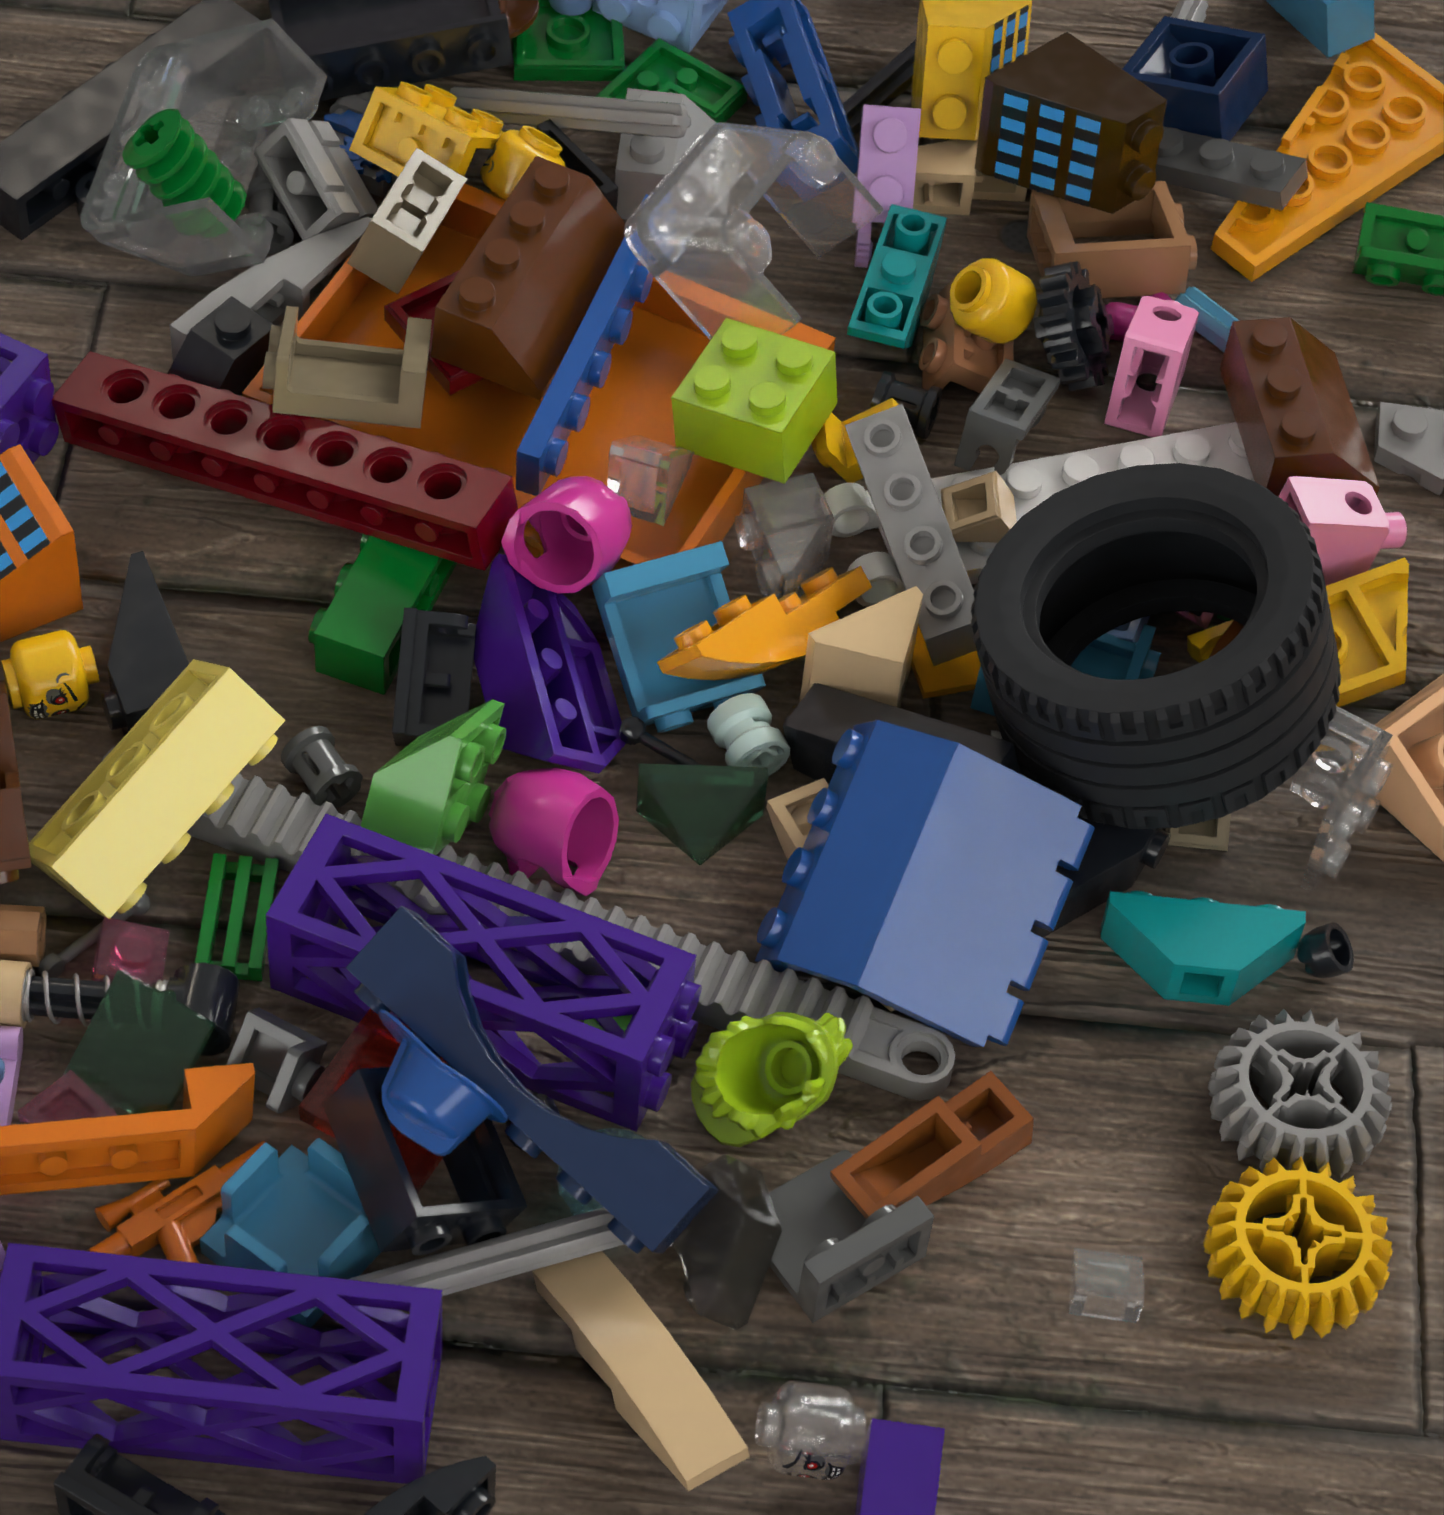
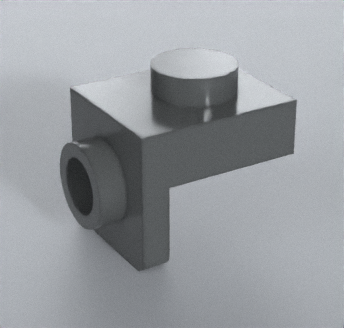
[226,1007,328,1114]

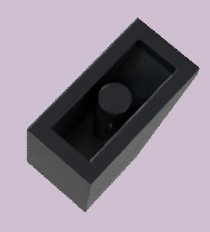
[167,296,274,396]

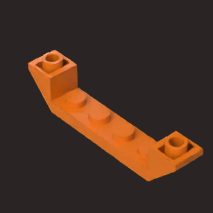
[0,1063,255,1195]

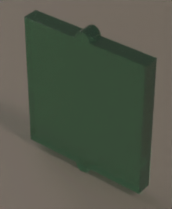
[64,969,216,1114]

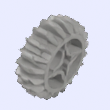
[1208,1009,1392,1179]

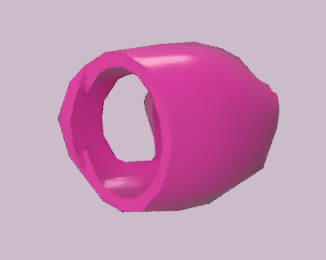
[501,476,632,594]
[489,768,619,896]

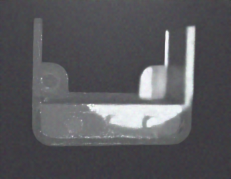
[624,122,884,340]

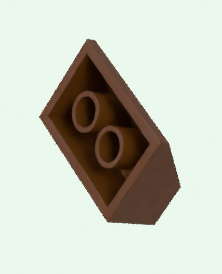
[1220,317,1380,497]

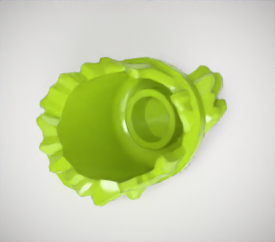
[691,1012,853,1147]

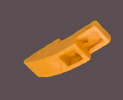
[657,566,872,680]

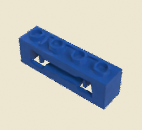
[727,0,859,200]

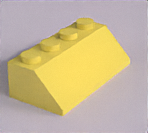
[29,659,286,919]

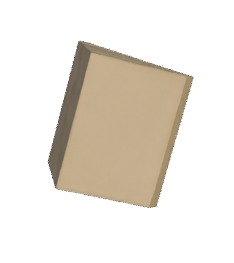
[800,586,923,708]

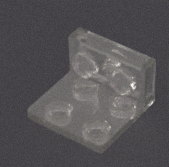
[1290,706,1393,893]

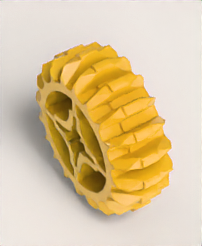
[1203,1156,1392,1340]

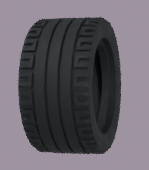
[971,463,1341,829]

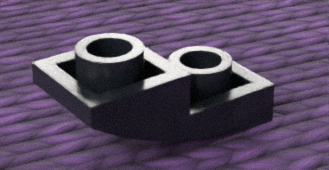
[363,1456,496,1515]

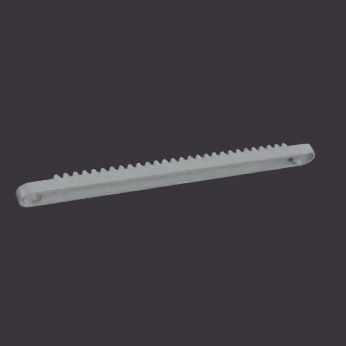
[102,747,955,1101]

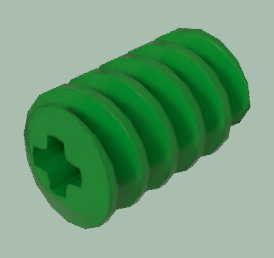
[122,108,246,233]

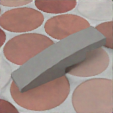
[170,216,371,361]

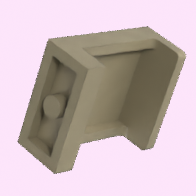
[263,306,432,429]

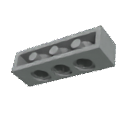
[845,404,977,666]

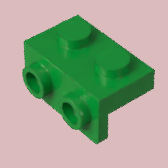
[1352,202,1444,297]

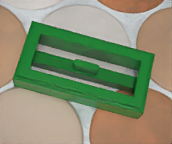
[195,853,279,981]

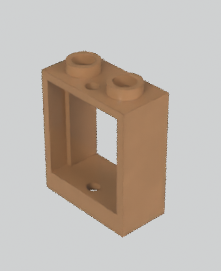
[1027,181,1198,298]

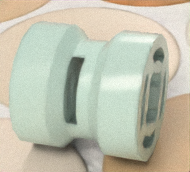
[707,693,790,783]

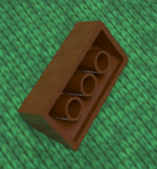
[431,156,629,400]

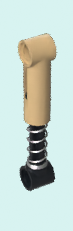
[0,960,240,1056]

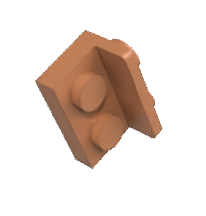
[919,276,1014,393]

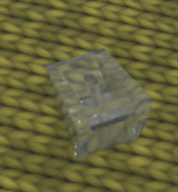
[607,435,694,526]

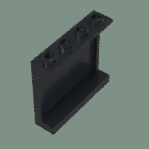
[268,0,513,106]

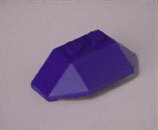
[474,553,626,774]

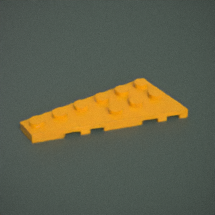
[1211,33,1444,282]

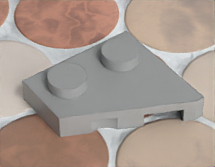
[1374,402,1444,496]

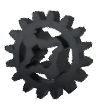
[1034,261,1114,392]

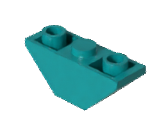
[847,204,947,349]
[1100,891,1306,1006]

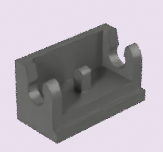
[954,358,1061,475]

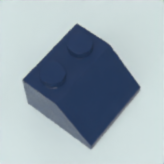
[1122,16,1268,141]

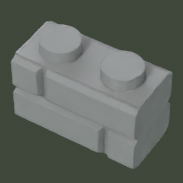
[254,118,378,241]

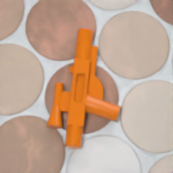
[87,1141,266,1263]

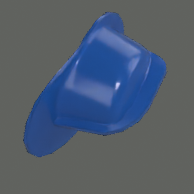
[378,1009,508,1156]

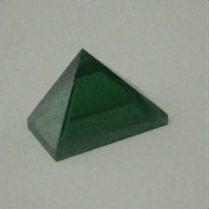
[636,763,768,865]

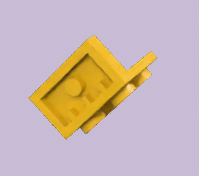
[349,82,504,176]

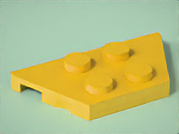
[1187,558,1409,708]

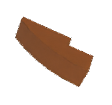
[830,1071,1034,1219]

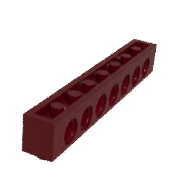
[52,351,518,571]

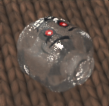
[755,1380,866,1480]

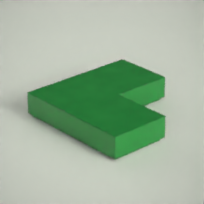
[595,38,748,126]

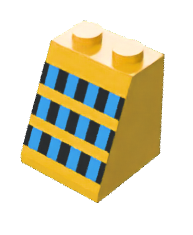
[911,0,1032,141]

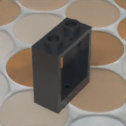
[323,1063,528,1255]

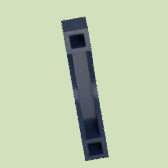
[346,905,719,1254]

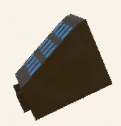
[975,32,1167,214]

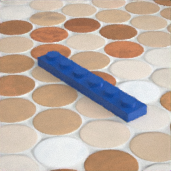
[516,194,674,496]

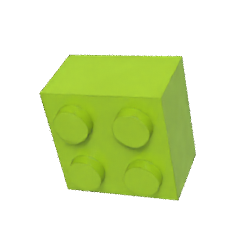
[671,318,838,484]

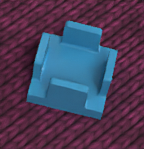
[200,1138,381,1328]

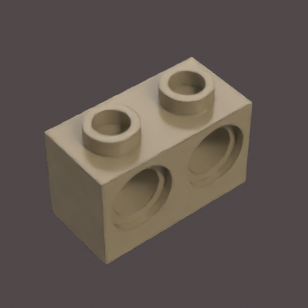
[347,148,467,294]

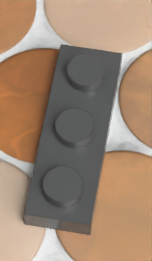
[1155,126,1308,211]

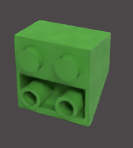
[361,699,506,855]

